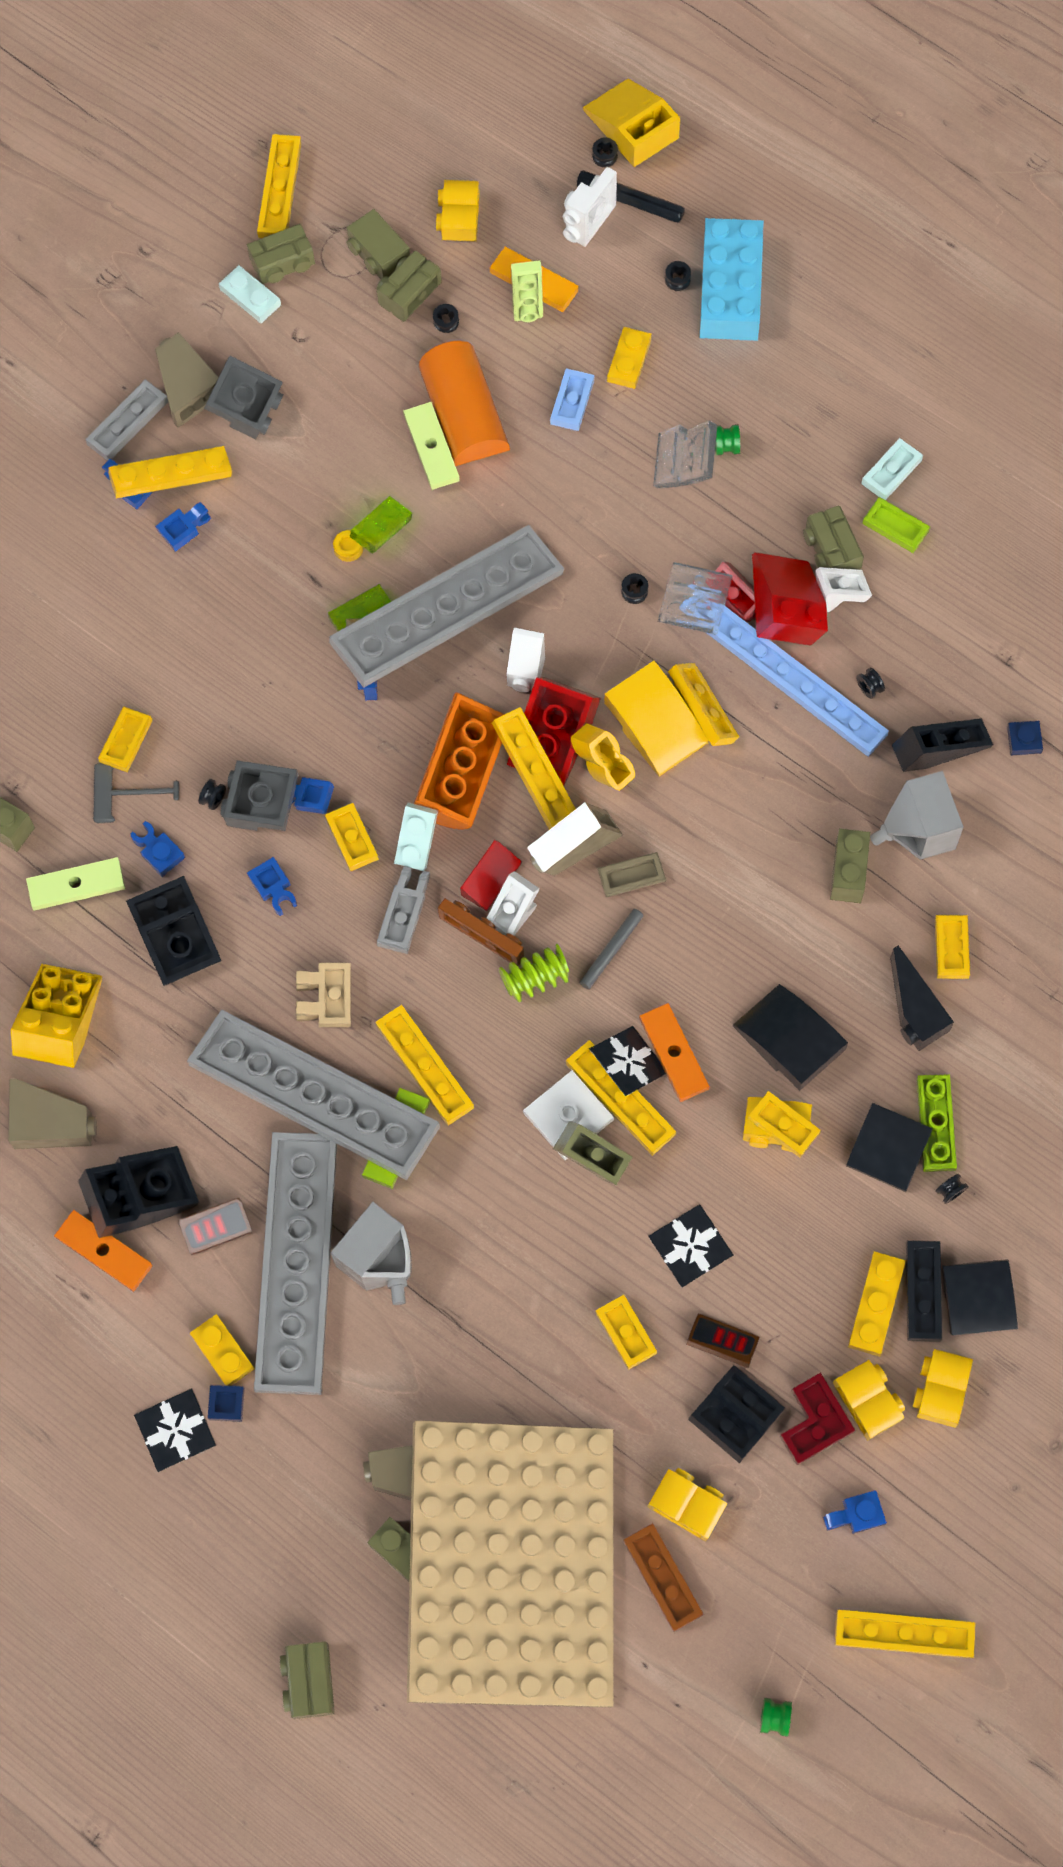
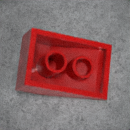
[752,552,828,646]
[507,677,601,786]

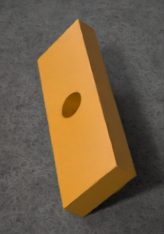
[489,246,579,312]

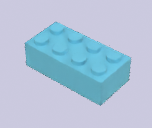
[700,218,764,341]

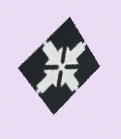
[589,1026,666,1096]
[648,1204,734,1287]
[134,1388,216,1472]

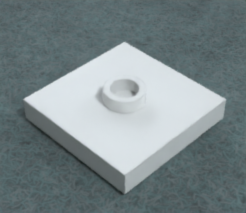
[523,1070,614,1160]

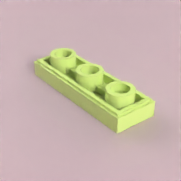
[511,260,543,322]
[403,402,460,490]
[26,857,125,911]

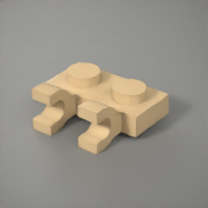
[296,963,351,1027]

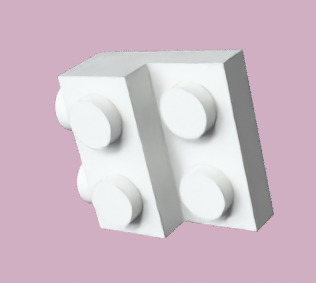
[563,167,617,247]

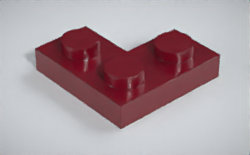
[780,1372,856,1465]

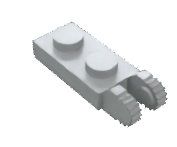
[377,866,430,954]

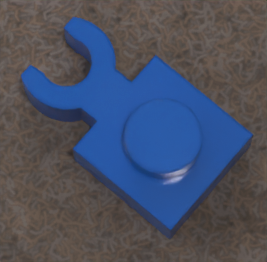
[292,777,334,814]
[130,821,186,877]
[247,857,297,916]

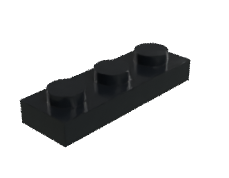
[906,1241,942,1342]

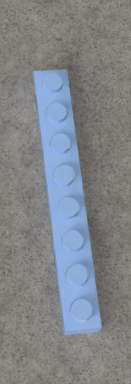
[679,586,889,757]

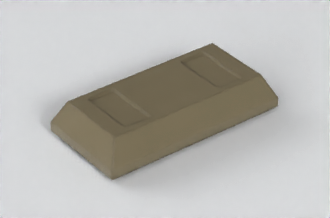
[597,852,666,897]

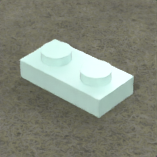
[219,265,281,323]
[861,438,923,500]
[394,802,438,871]

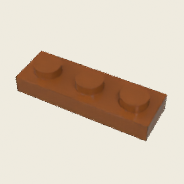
[438,898,524,966]
[623,1523,704,1632]

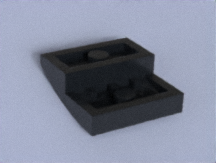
[846,1103,933,1192]
[942,1259,1018,1335]
[688,1365,785,1464]

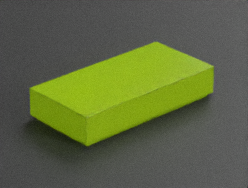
[862,497,930,553]

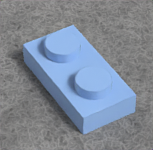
[550,368,594,431]

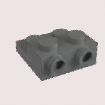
[204,355,284,440]
[221,760,299,831]

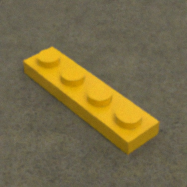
[257,134,302,238]
[108,446,232,498]
[492,707,576,830]
[375,1004,474,1126]
[566,1040,676,1156]
[835,1610,975,1659]

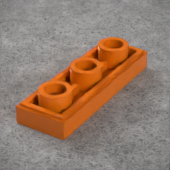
[639,1003,710,1102]
[54,1209,153,1292]

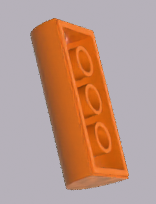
[419,341,510,466]
[414,692,505,830]

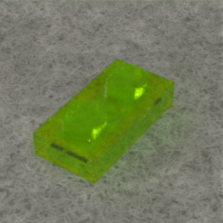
[350,496,412,554]
[328,584,391,632]

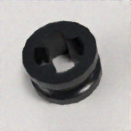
[592,137,618,168]
[665,261,691,291]
[433,304,459,333]
[621,573,649,604]
[856,668,885,699]
[198,779,226,810]
[935,1174,969,1204]

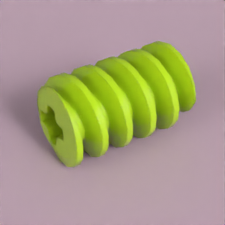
[499,944,569,1002]

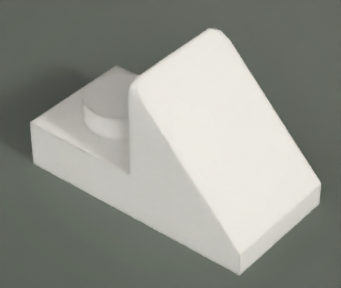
[815,567,872,612]
[486,871,540,936]

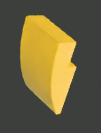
[604,661,708,777]

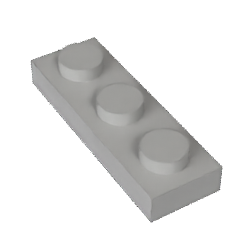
[85,379,168,461]

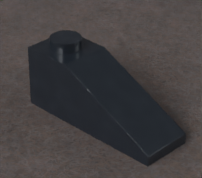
[892,718,993,772]
[890,945,954,1051]

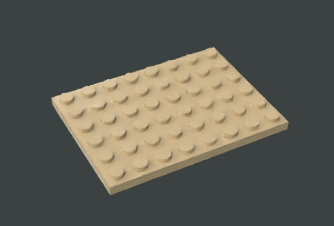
[407,1421,613,1707]

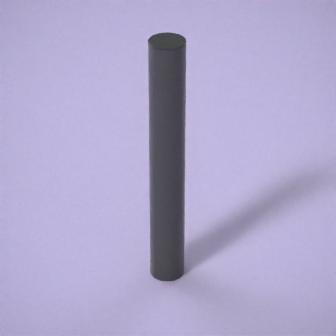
[579,908,644,990]

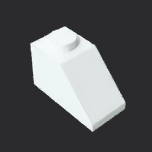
[507,628,545,692]

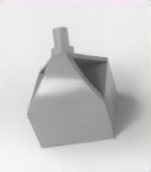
[870,771,963,860]
[331,1202,412,1305]

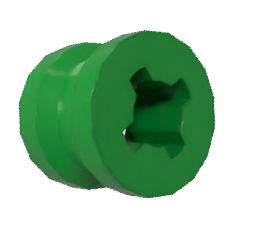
[714,424,740,456]
[760,1698,792,1737]

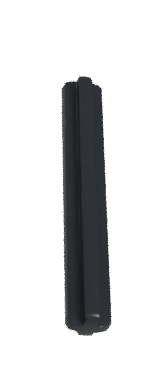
[577,170,685,223]

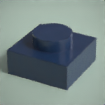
[1007,721,1043,756]
[207,1385,245,1422]

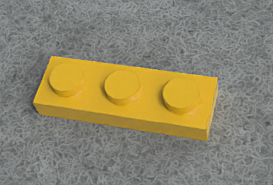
[668,663,739,746]
[848,1251,906,1357]

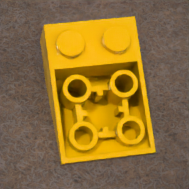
[583,79,680,167]
[11,964,102,1068]

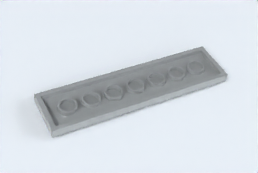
[329,525,564,688]
[187,1010,440,1180]
[254,1132,337,1395]

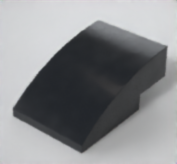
[126,876,222,986]
[733,984,848,1091]
[78,1146,199,1238]

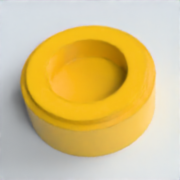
[333,530,364,562]

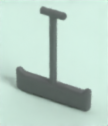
[93,763,179,823]

